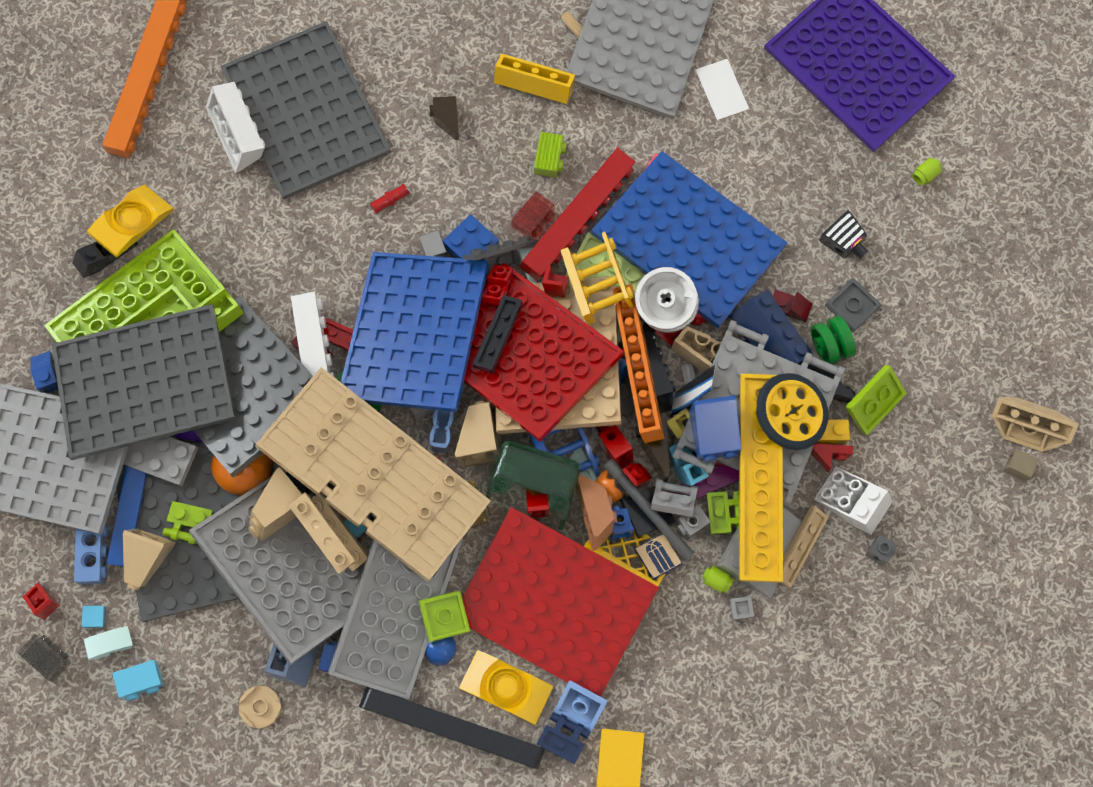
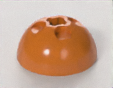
[211,453,273,496]

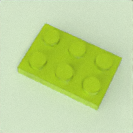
[846,364,907,436]

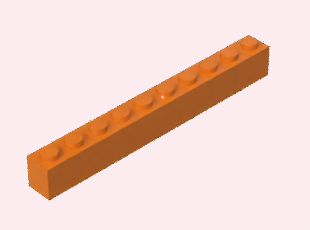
[102,0,187,158]

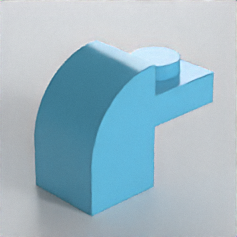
[668,442,709,486]

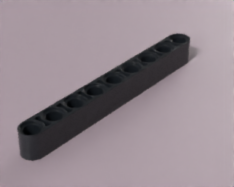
[359,686,545,769]

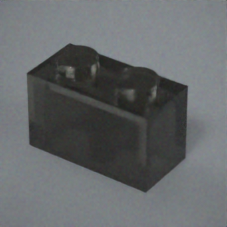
[18,634,71,682]

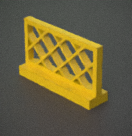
[584,518,678,586]

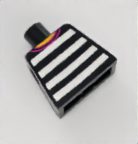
[819,210,869,260]

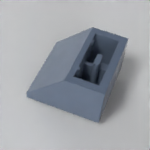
[264,644,318,688]

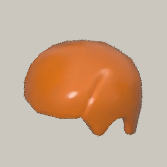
[595,470,622,503]

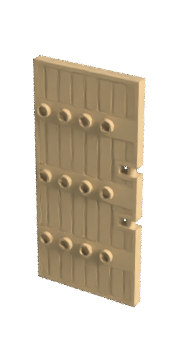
[255,367,491,582]

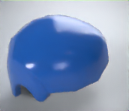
[424,636,457,666]

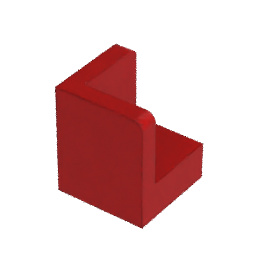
[542,266,570,298]

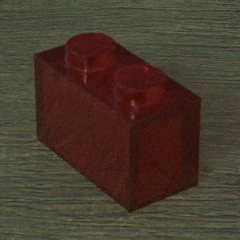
[511,191,555,239]

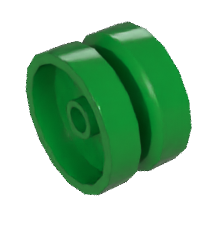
[810,315,856,365]

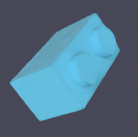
[112,660,165,701]

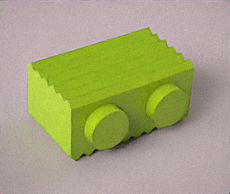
[534,132,567,178]

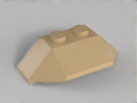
[992,397,1079,452]

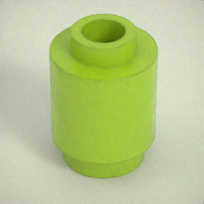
[912,158,942,186]
[702,565,734,594]

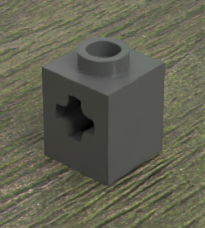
[865,534,898,566]

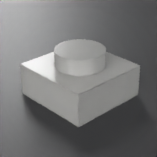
[729,596,754,620]

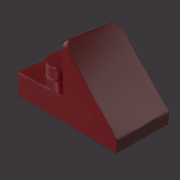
[773,289,812,322]

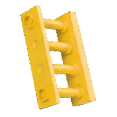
[561,232,634,325]

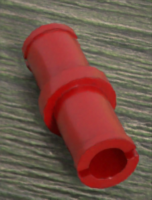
[370,183,410,214]

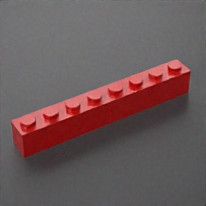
[519,147,636,282]

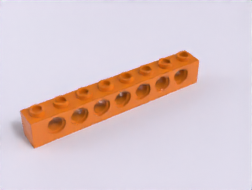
[612,284,665,443]

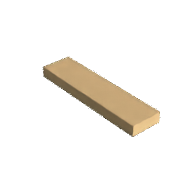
[781,506,829,588]

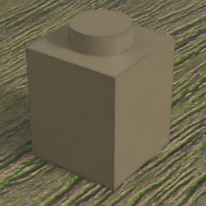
[1003,449,1039,481]

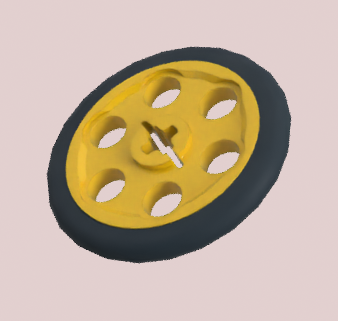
[756,373,828,450]

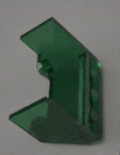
[486,441,581,531]

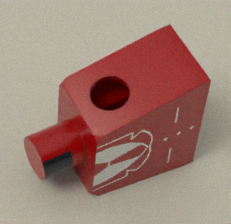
[596,425,634,469]

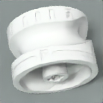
[635,267,699,333]

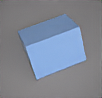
[554,681,607,732]

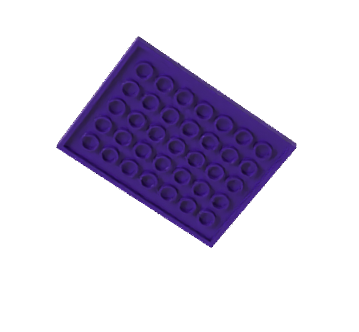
[764,0,955,152]

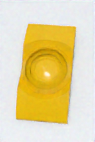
[87,185,174,258]
[459,650,554,725]

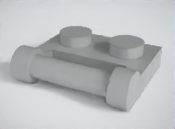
[651,479,698,517]

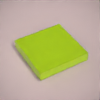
[418,590,470,642]

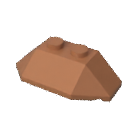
[575,474,617,551]

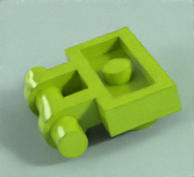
[706,491,739,535]
[163,501,214,545]

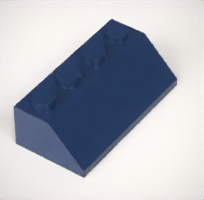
[729,289,814,365]

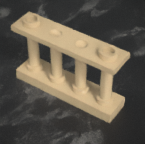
[289,492,368,574]

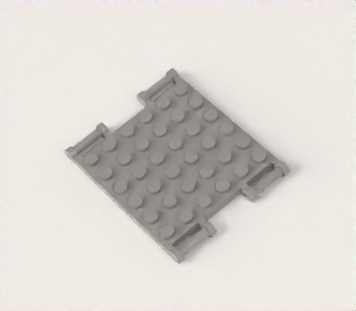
[672,320,845,507]

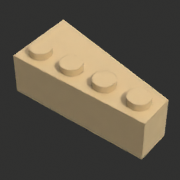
[671,326,722,372]

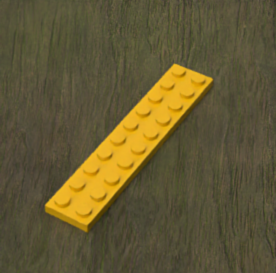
[739,373,783,583]

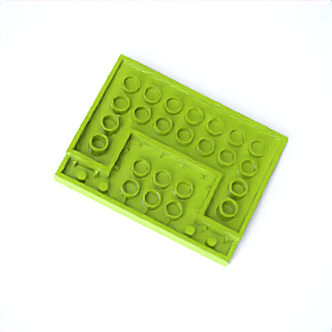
[44,229,244,342]

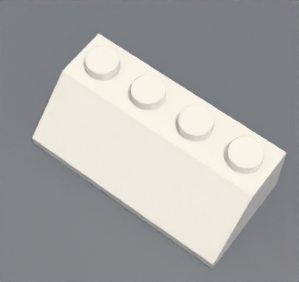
[206,82,265,173]

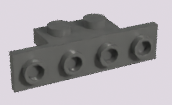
[463,236,539,275]

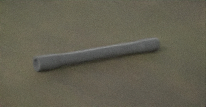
[603,458,694,561]

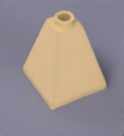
[123,529,176,590]

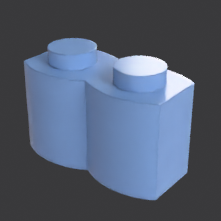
[430,410,455,454]

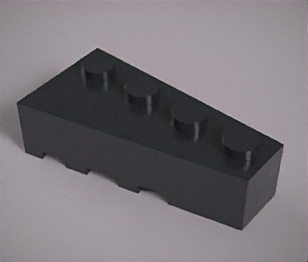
[642,324,676,414]

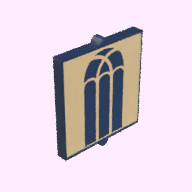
[634,534,683,580]

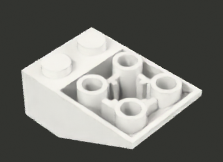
[814,466,893,535]

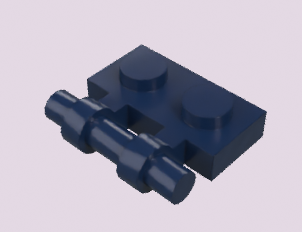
[536,712,591,764]

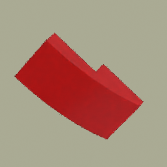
[482,265,513,305]
[622,463,652,487]

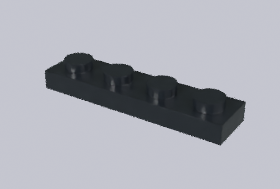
[473,295,523,373]

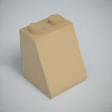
[455,401,502,467]
[248,467,302,542]

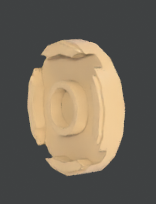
[239,686,282,729]

